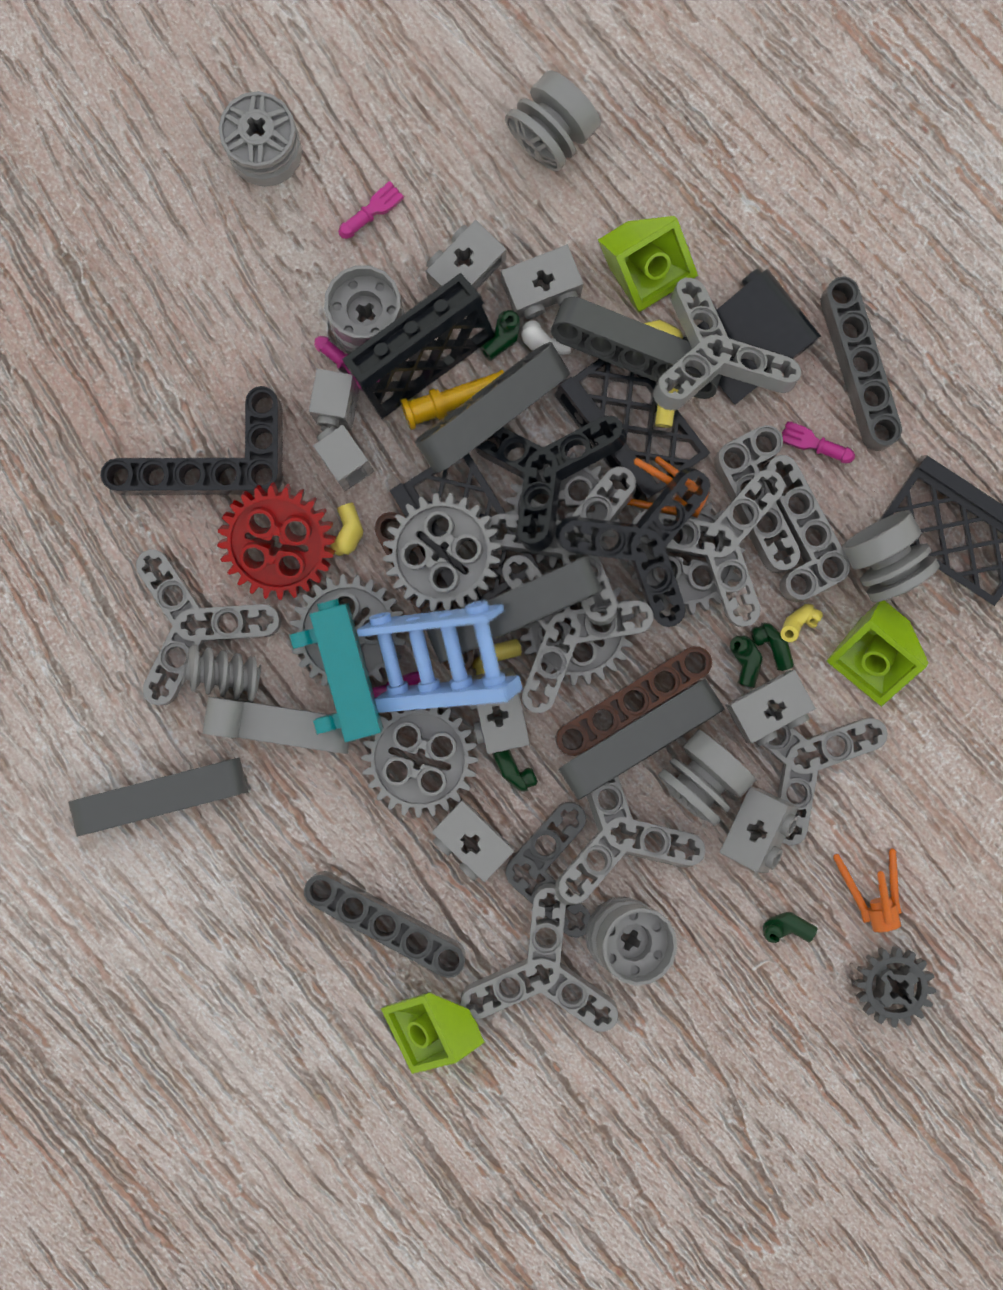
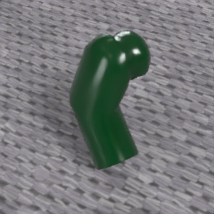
[480,310,520,361]
[751,623,794,671]
[730,636,763,688]
[492,749,538,792]
[763,912,818,943]

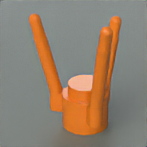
[627,456,710,518]
[833,848,902,933]

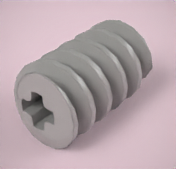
[181,644,261,703]

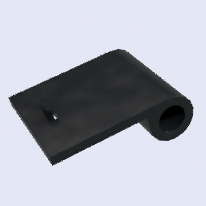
[683,268,821,405]

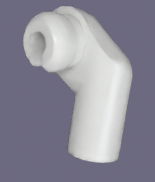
[521,320,571,355]

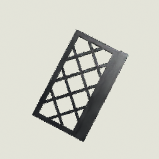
[342,273,494,419]
[554,359,710,501]
[389,453,540,605]
[878,455,1003,606]

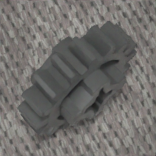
[854,946,936,1028]

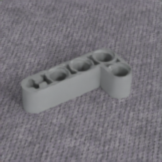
[714,425,800,573]
[762,455,850,602]
[202,697,350,754]

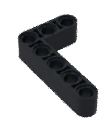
[100,386,283,495]

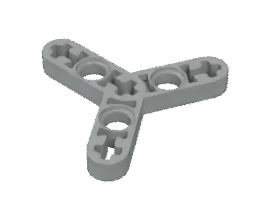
[653,278,802,410]
[486,467,636,626]
[632,469,785,627]
[136,550,281,705]
[502,555,654,713]
[731,697,888,845]
[555,776,705,906]
[460,883,618,1032]

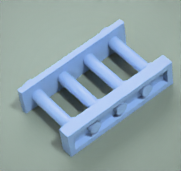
[357,601,522,713]

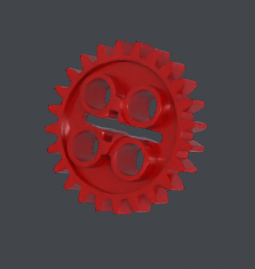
[217,482,336,600]

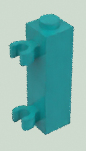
[289,599,384,742]

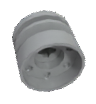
[505,70,601,171]
[219,91,303,187]
[324,265,404,354]
[842,510,940,602]
[657,729,756,826]
[585,897,677,986]

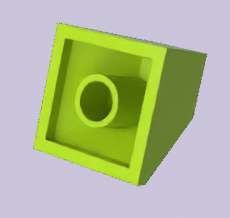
[598,216,698,312]
[826,600,929,707]
[381,992,485,1074]

